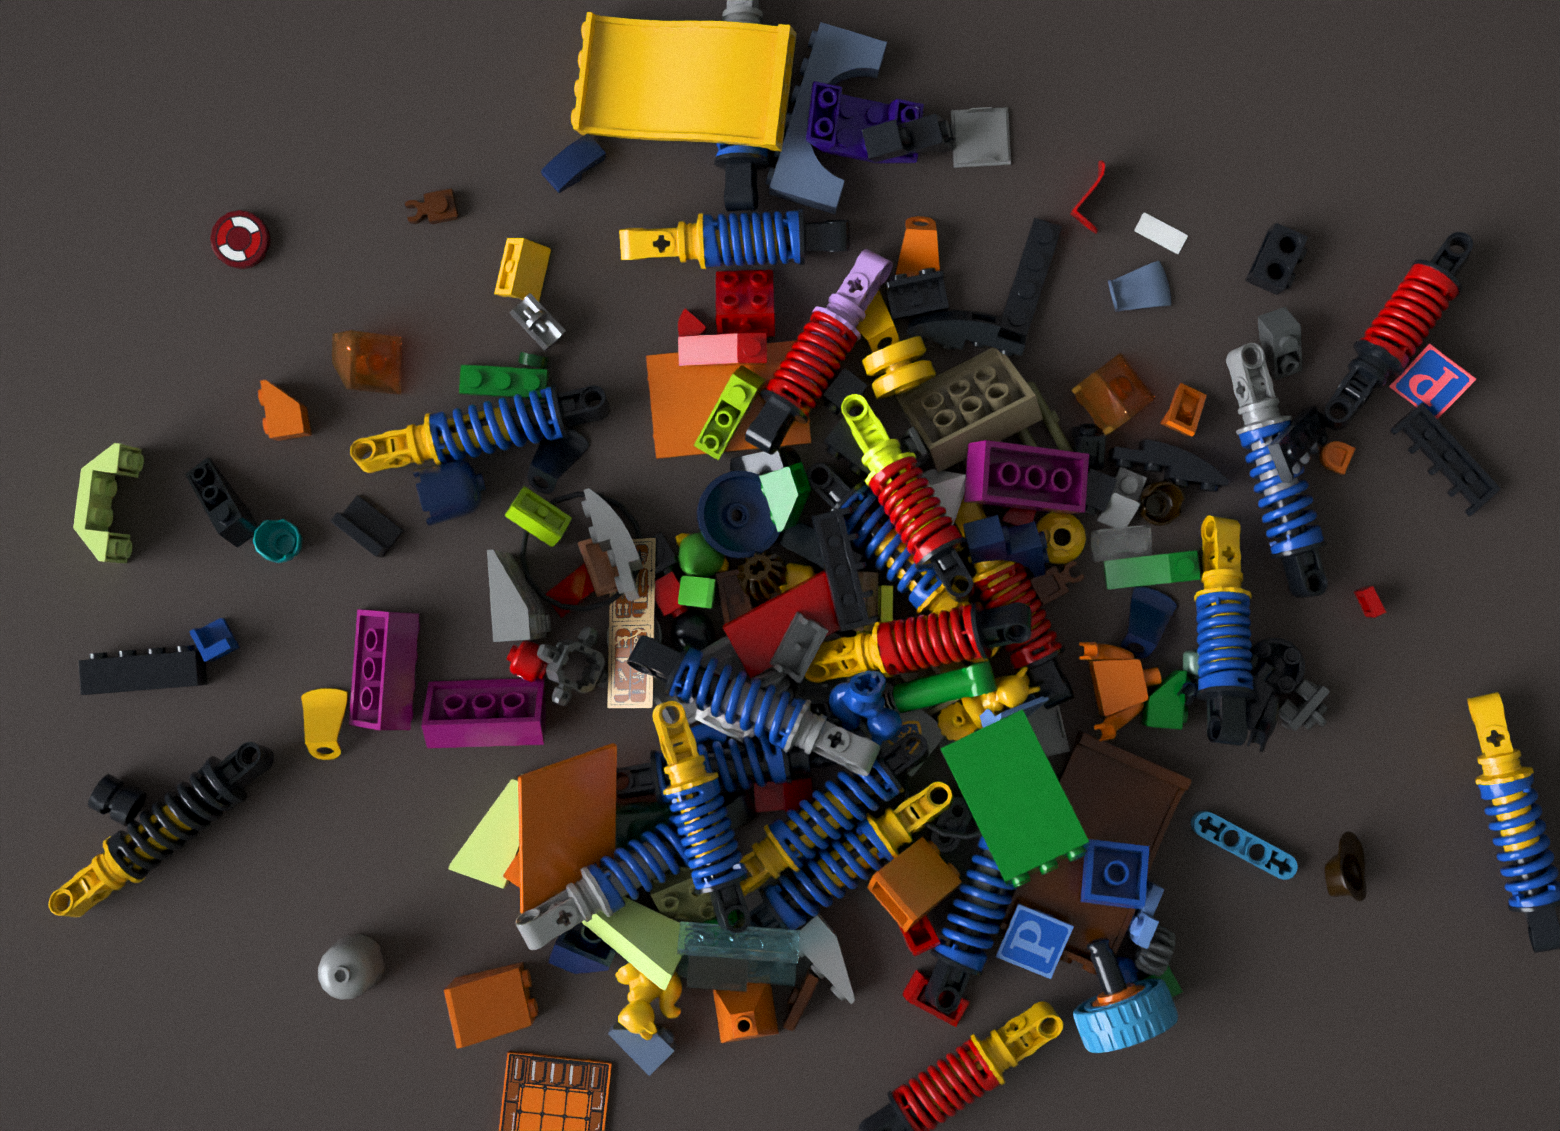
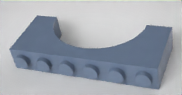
[766,22,887,214]

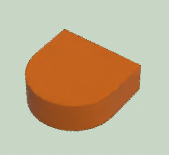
[1319,441,1356,475]

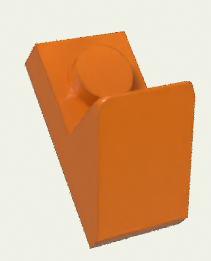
[1160,383,1207,437]

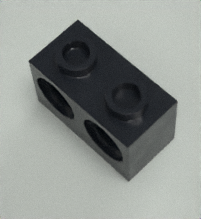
[1245,223,1308,295]

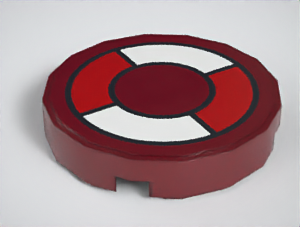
[210,210,271,269]

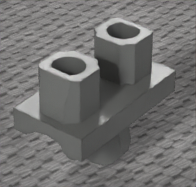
[1279,678,1330,731]

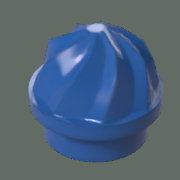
[1117,957,1139,983]

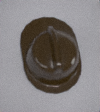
[1324,831,1367,901]

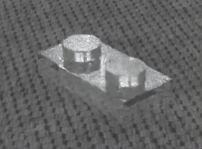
[1091,525,1152,562]

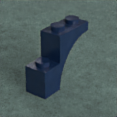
[963,515,1049,578]

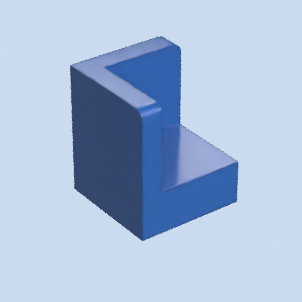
[189,618,240,662]

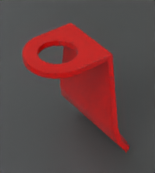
[1070,160,1105,234]

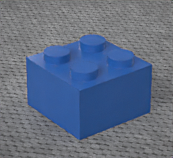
[1080,839,1149,909]

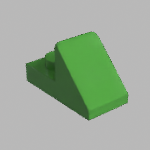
[678,576,717,609]

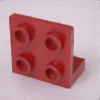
[716,270,775,337]

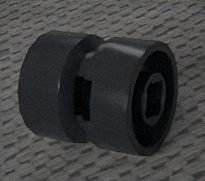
[88,774,147,827]

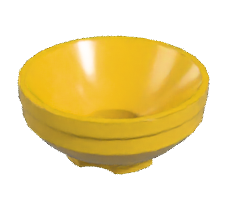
[1036,512,1086,564]

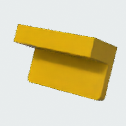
[494,238,551,302]

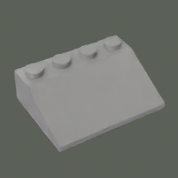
[487,549,551,642]

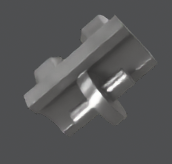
[509,293,566,352]

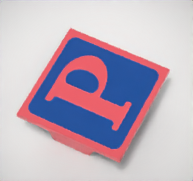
[1389,343,1477,419]

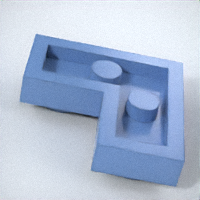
[1126,880,1164,949]

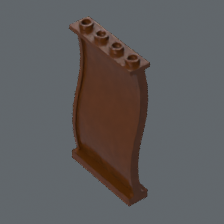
[997,731,1192,976]

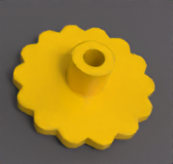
[937,702,977,741]

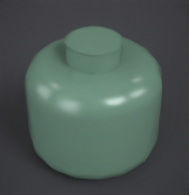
[1183,650,1200,679]

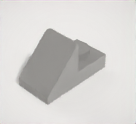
[1097,467,1147,532]

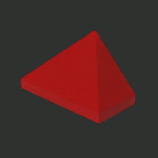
[545,564,595,618]

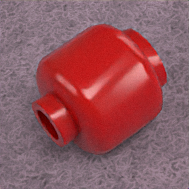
[506,640,548,683]

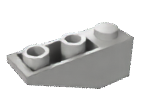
[791,914,855,1004]

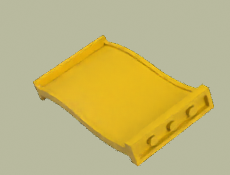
[571,12,797,151]

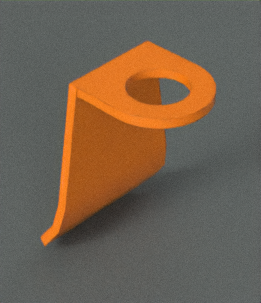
[895,216,940,277]

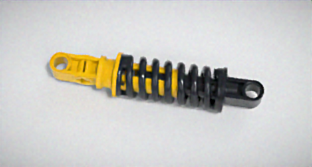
[49,742,274,917]

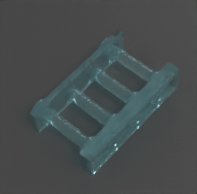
[677,921,800,986]

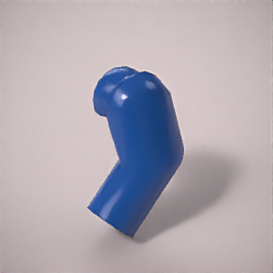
[690,723,728,745]

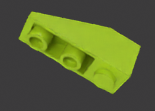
[694,365,766,460]

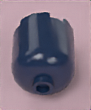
[413,460,486,526]

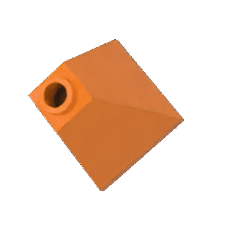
[712,975,779,1043]

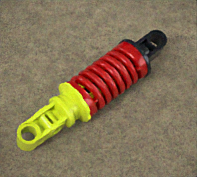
[841,394,975,602]

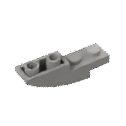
[581,488,643,602]

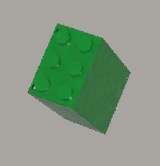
[940,709,1089,888]

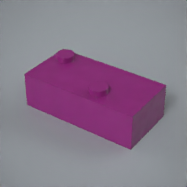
[964,440,1089,514]

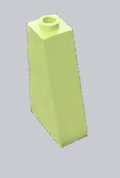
[448,774,523,889]
[582,897,694,991]

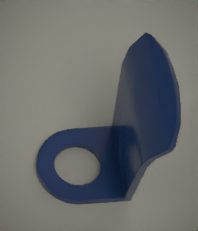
[1121,587,1177,659]

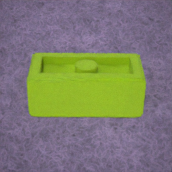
[505,486,572,547]

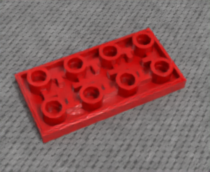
[722,570,839,678]

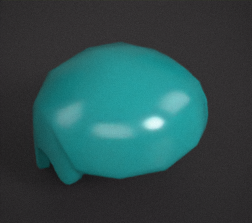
[253,519,303,563]

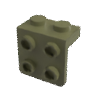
[650,856,716,928]

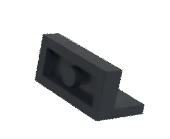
[330,495,404,558]

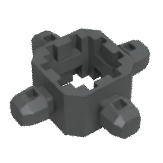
[537,626,608,707]

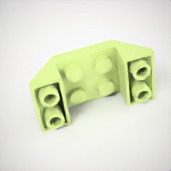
[73,443,144,563]

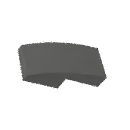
[900,427,930,468]

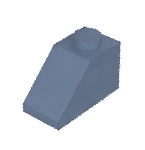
[608,1023,676,1076]

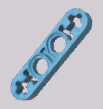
[1191,810,1298,880]

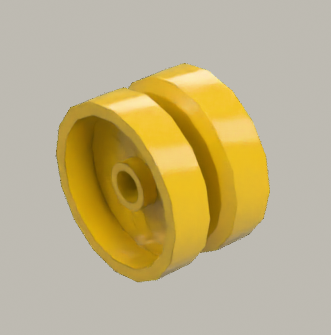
[862,336,936,399]

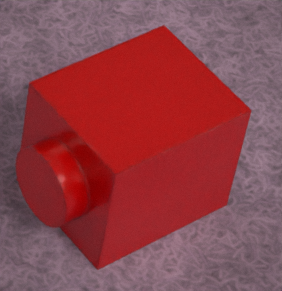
[647,571,688,619]

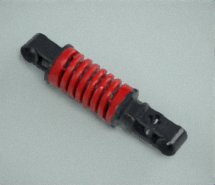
[1324,232,1473,431]

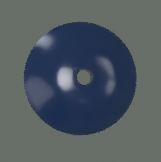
[697,470,781,558]

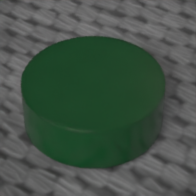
[518,352,549,369]

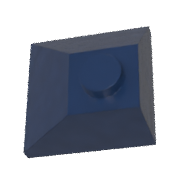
[548,921,616,974]

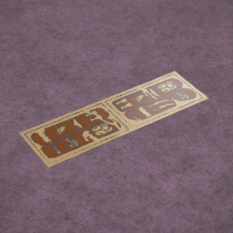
[607,538,656,708]

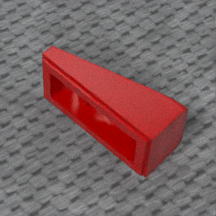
[902,970,970,1027]

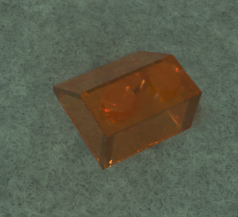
[1071,353,1155,436]

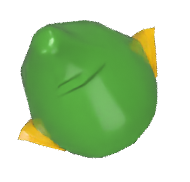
[675,533,729,578]

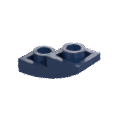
[541,134,606,193]

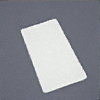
[1134,212,1188,254]

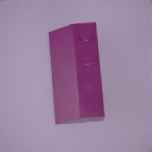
[349,609,420,730]
[421,678,546,748]

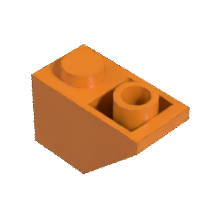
[258,380,312,441]

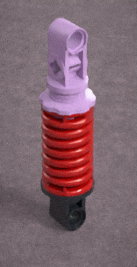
[745,249,893,455]

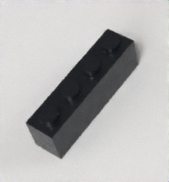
[78,645,207,695]

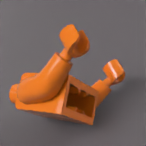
[1079,642,1161,742]

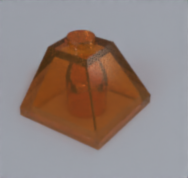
[332,330,402,395]

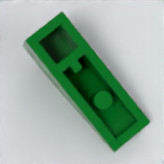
[1103,551,1201,590]

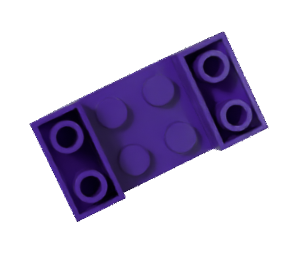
[806,81,924,163]

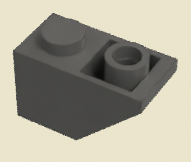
[1258,307,1303,380]

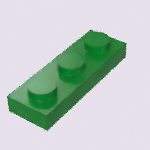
[459,365,549,400]

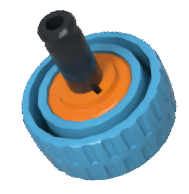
[1073,937,1178,1053]

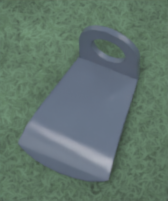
[1107,261,1171,312]

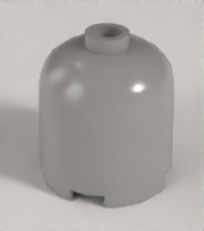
[318,934,385,1000]

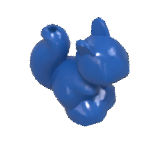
[829,671,903,746]

